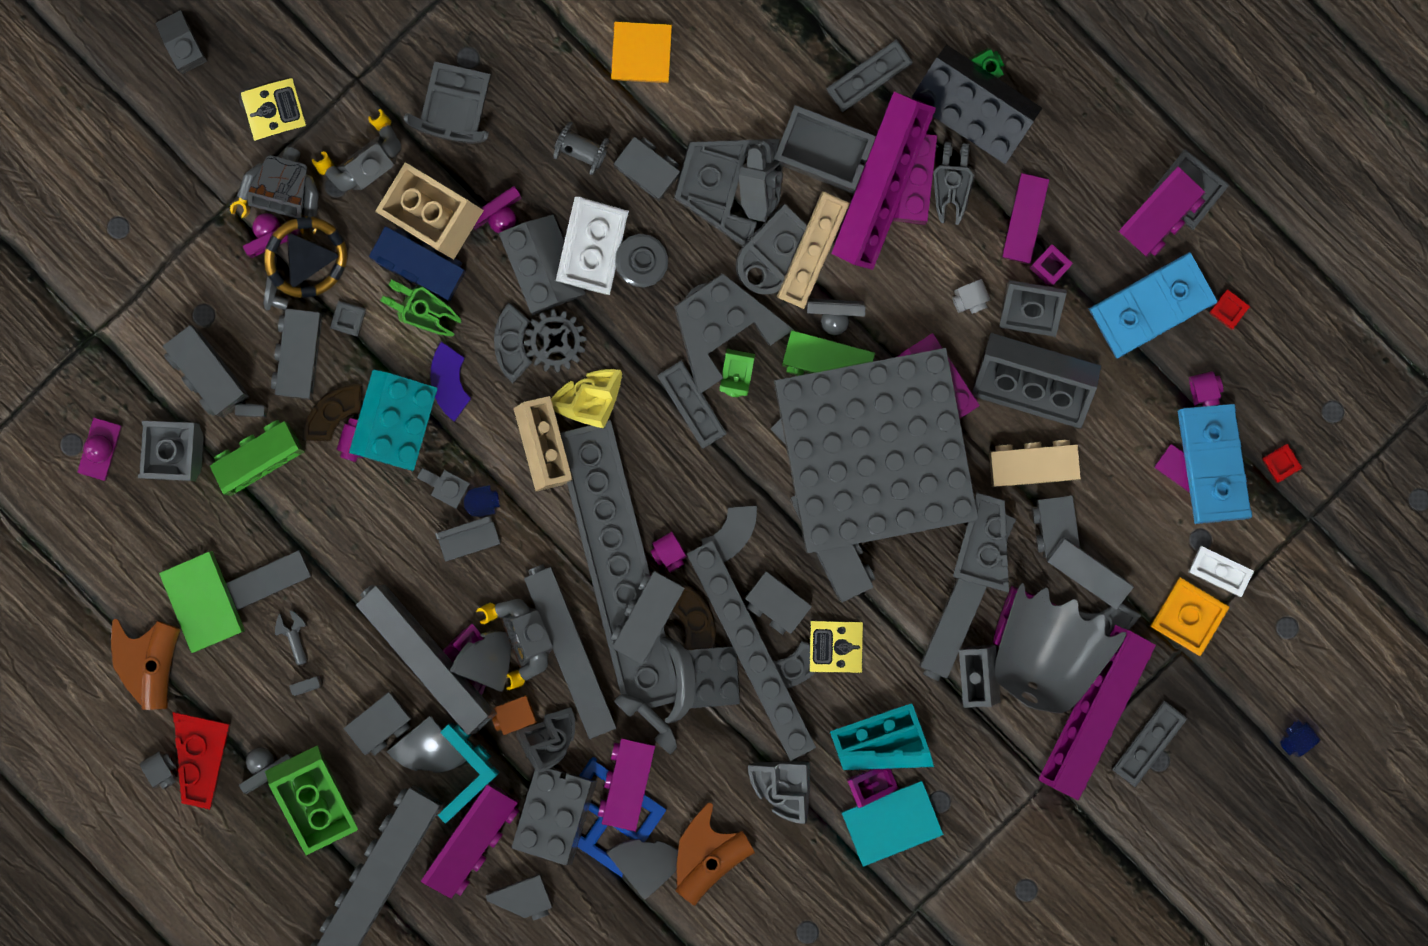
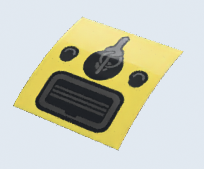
[241,78,306,141]
[810,621,863,673]

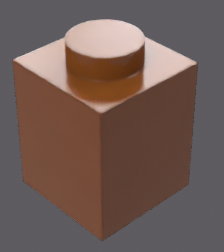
[492,695,537,735]

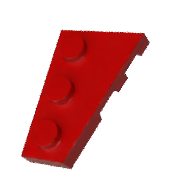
[173,712,230,810]

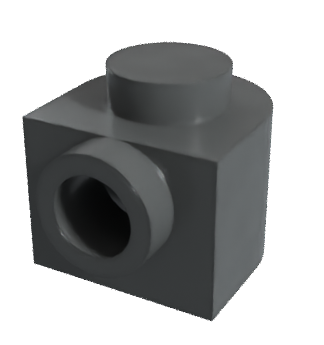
[140,751,178,789]

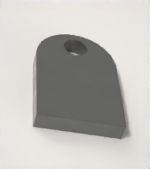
[736,204,807,294]

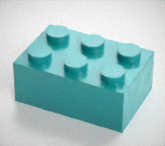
[349,370,438,471]

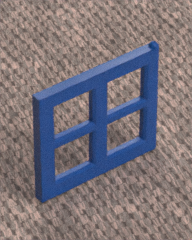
[578,757,667,877]

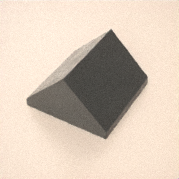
[999,280,1067,337]

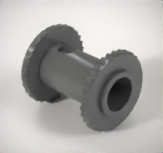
[553,122,609,175]

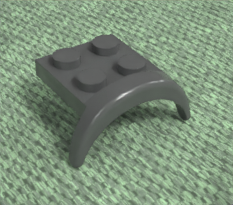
[404,61,491,144]
[660,637,740,723]

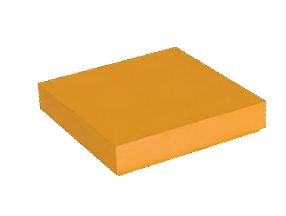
[611,22,672,83]
[1150,577,1230,656]

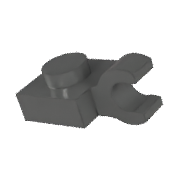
[417,468,470,509]

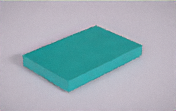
[841,781,943,867]

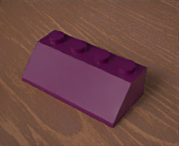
[421,782,520,899]

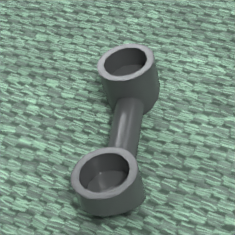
[614,694,677,755]

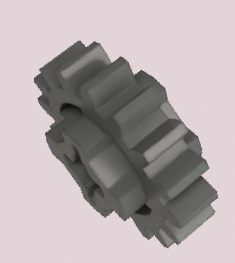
[524,310,587,373]

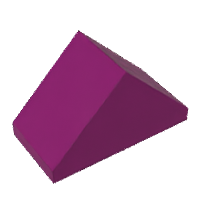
[846,769,898,808]

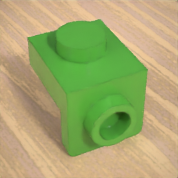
[719,349,755,397]

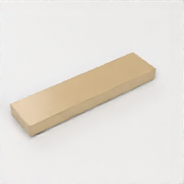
[777,191,850,309]

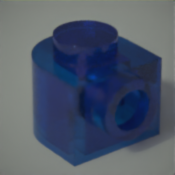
[464,485,500,517]
[1279,720,1321,757]

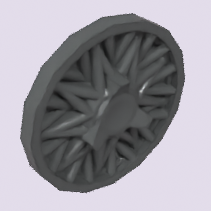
[615,234,668,288]

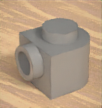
[952,279,991,314]

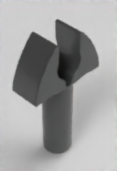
[275,610,307,665]

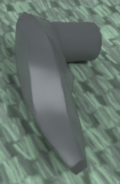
[263,256,289,311]

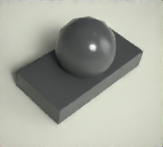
[807,298,866,336]
[239,747,293,794]

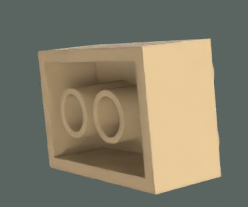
[375,162,484,260]

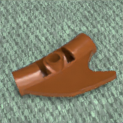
[111,619,181,710]
[675,802,755,906]

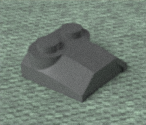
[138,421,204,481]

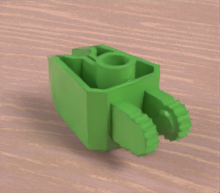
[380,279,461,336]

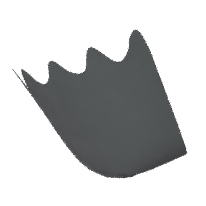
[995,583,1126,713]

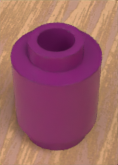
[336,418,364,462]

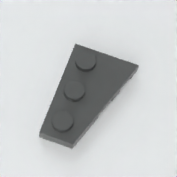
[953,493,1009,593]

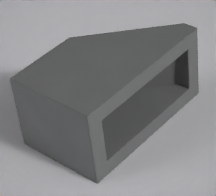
[155,10,207,74]
[486,873,553,920]

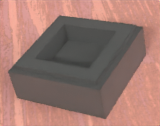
[330,301,366,337]
[235,404,268,418]
[289,676,323,696]

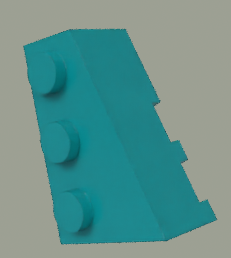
[830,703,934,770]

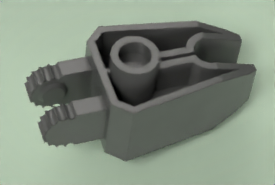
[739,139,783,222]
[933,142,976,225]

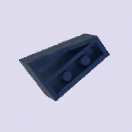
[369,226,466,302]

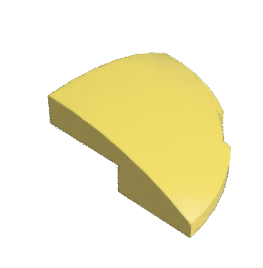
[551,369,622,428]

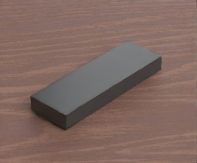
[826,39,913,113]
[657,360,727,449]
[1046,536,1134,610]
[226,550,312,610]
[1111,701,1188,787]

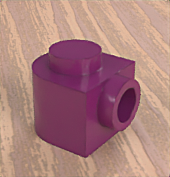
[1189,371,1223,407]
[650,532,687,573]

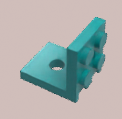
[438,722,500,824]

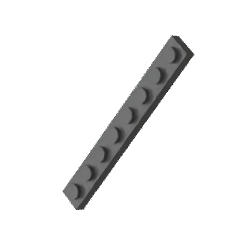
[687,541,816,761]

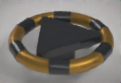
[264,217,347,298]

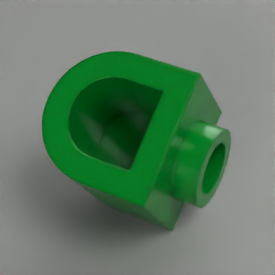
[969,48,1004,78]

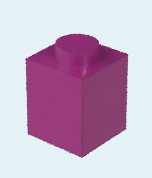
[1030,244,1073,287]

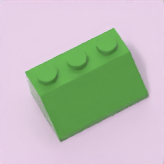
[210,420,305,496]

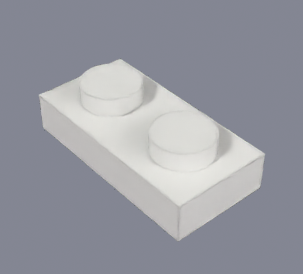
[1188,546,1254,597]

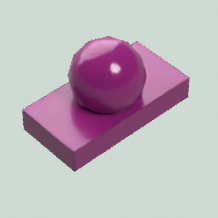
[473,187,522,234]
[243,213,301,258]
[77,418,123,481]

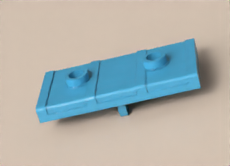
[1088,252,1218,359]
[1177,404,1252,524]

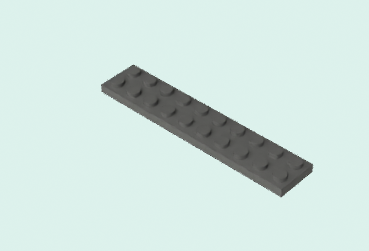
[560,420,677,712]

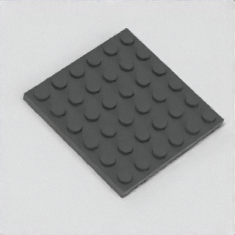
[774,348,978,553]

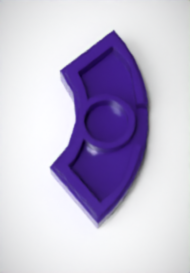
[430,341,471,422]

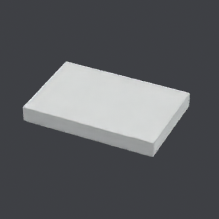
[556,197,629,295]

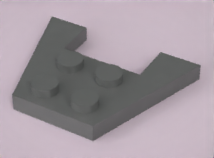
[673,139,780,246]
[674,274,794,394]

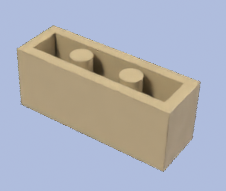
[514,396,572,491]
[989,440,1081,487]

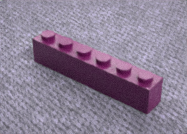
[831,92,936,270]
[1038,625,1156,801]

